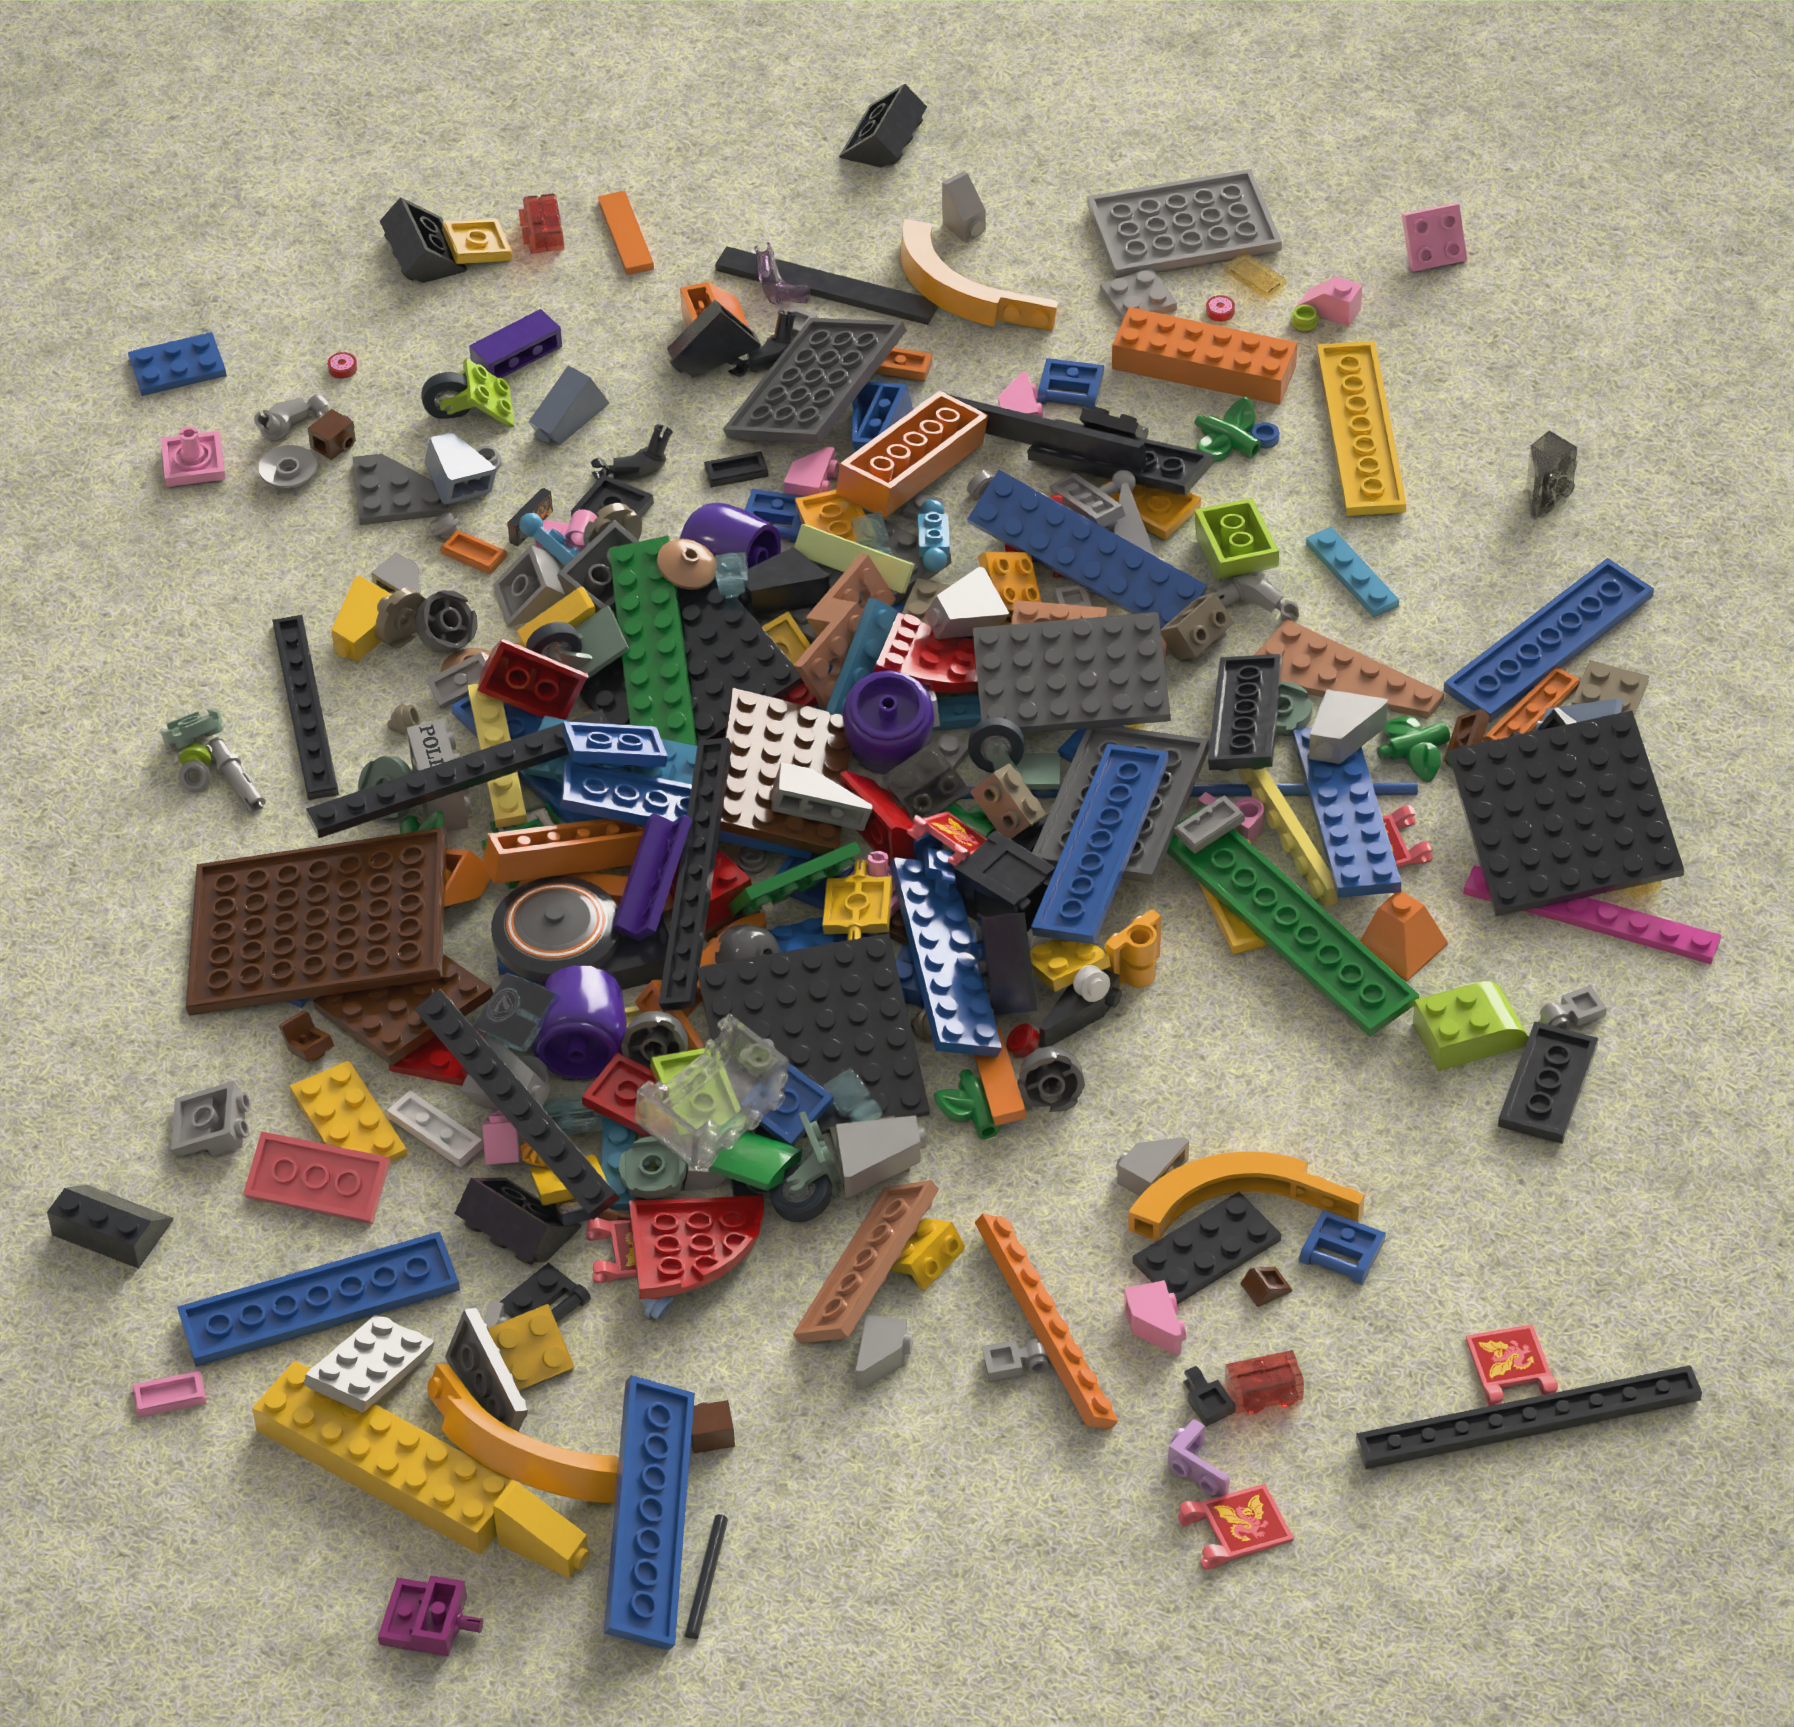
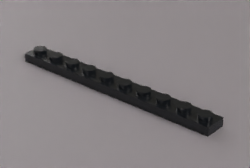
[306,710,609,839]
[659,738,732,1011]
[414,989,620,1220]
[1356,1365,1702,1469]

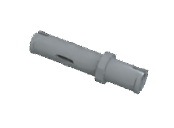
[206,737,266,813]

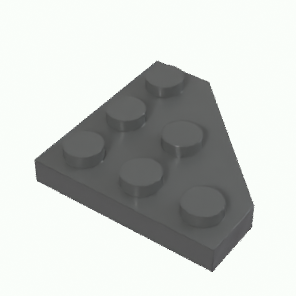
[353,454,449,525]

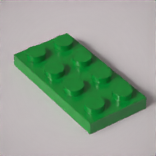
[727,841,862,917]

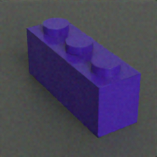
[469,309,562,378]

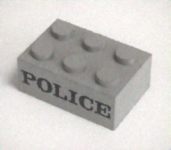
[406,720,472,832]

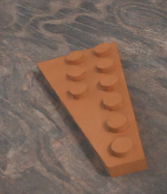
[1254,619,1445,718]

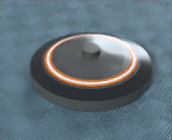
[491,876,621,982]

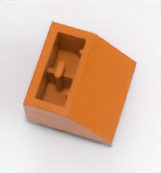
[680,282,749,327]

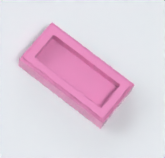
[132,1371,207,1418]

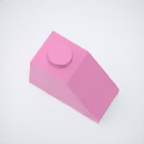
[1296,276,1362,327]

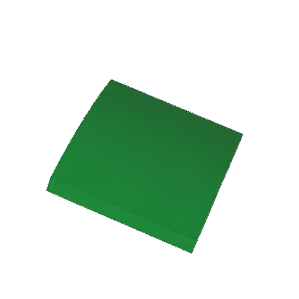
[708,1130,803,1191]

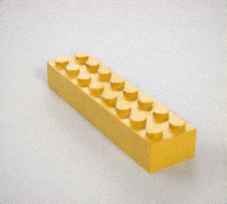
[252,1360,512,1555]

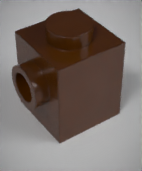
[308,409,356,460]
[691,1400,735,1453]

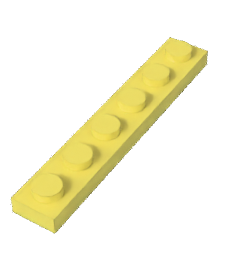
[468,684,527,828]
[1238,768,1338,907]

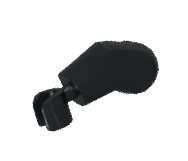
[728,310,796,377]
[591,424,673,480]

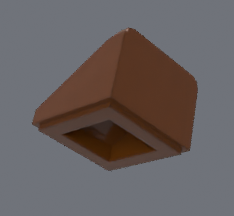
[1240,1267,1293,1307]

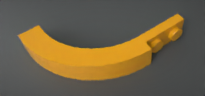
[900,219,1058,331]
[1128,1151,1365,1241]
[427,1364,619,1504]

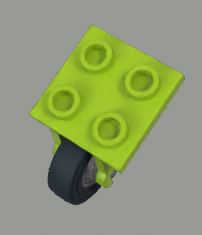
[421,358,514,427]

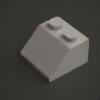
[493,545,566,626]

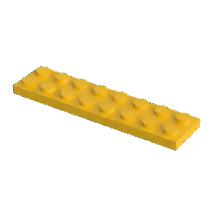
[1317,341,1407,516]

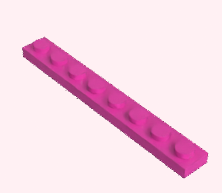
[1463,865,1721,964]

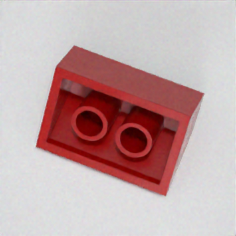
[477,639,588,720]
[840,771,914,866]

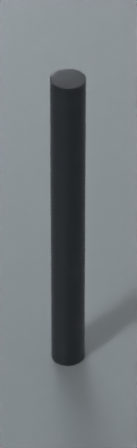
[685,1514,728,1639]

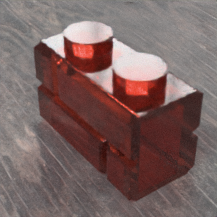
[518,193,564,254]
[1225,1350,1304,1414]

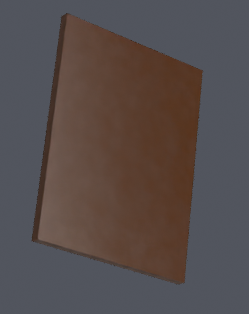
[186,827,447,1016]

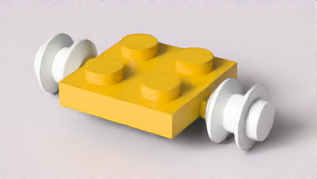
[1027,929,1111,1002]

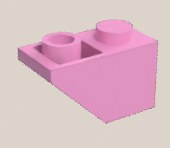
[998,372,1043,417]
[784,447,839,496]
[482,1111,520,1165]
[1124,1280,1186,1355]

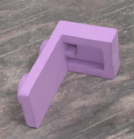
[1168,1419,1230,1497]

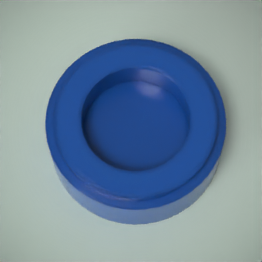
[1250,422,1280,449]

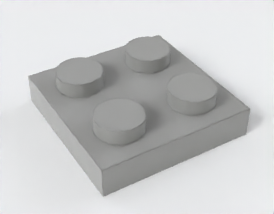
[1100,268,1177,321]

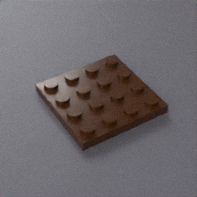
[313,954,494,1066]

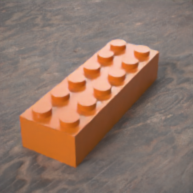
[1112,307,1297,405]
[836,391,988,518]

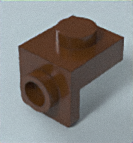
[279,1010,335,1062]

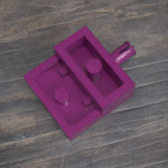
[378,1575,484,1656]

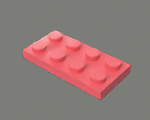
[243,1131,391,1224]

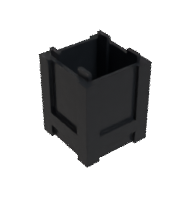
[954,830,1055,932]

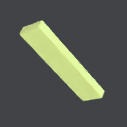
[794,524,915,593]

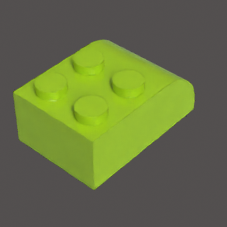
[1195,498,1279,580]
[1413,981,1529,1071]

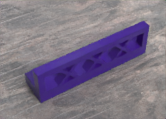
[612,813,692,942]

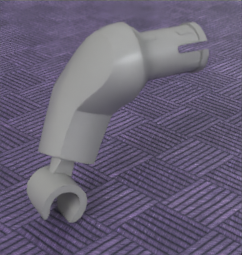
[254,394,329,441]
[1207,575,1299,622]

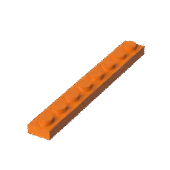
[974,1213,1118,1430]

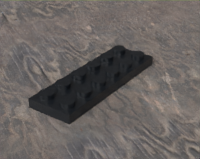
[1027,419,1213,496]
[1208,654,1283,771]

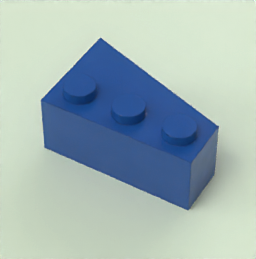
[852,381,913,452]

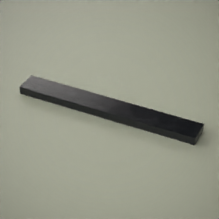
[715,246,939,325]
[947,394,1147,472]
[272,615,339,800]

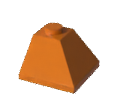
[444,848,491,907]
[1360,890,1448,981]

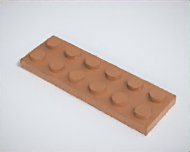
[793,1180,939,1343]

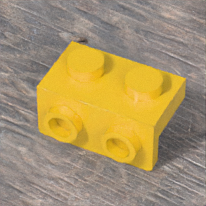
[890,1218,965,1290]

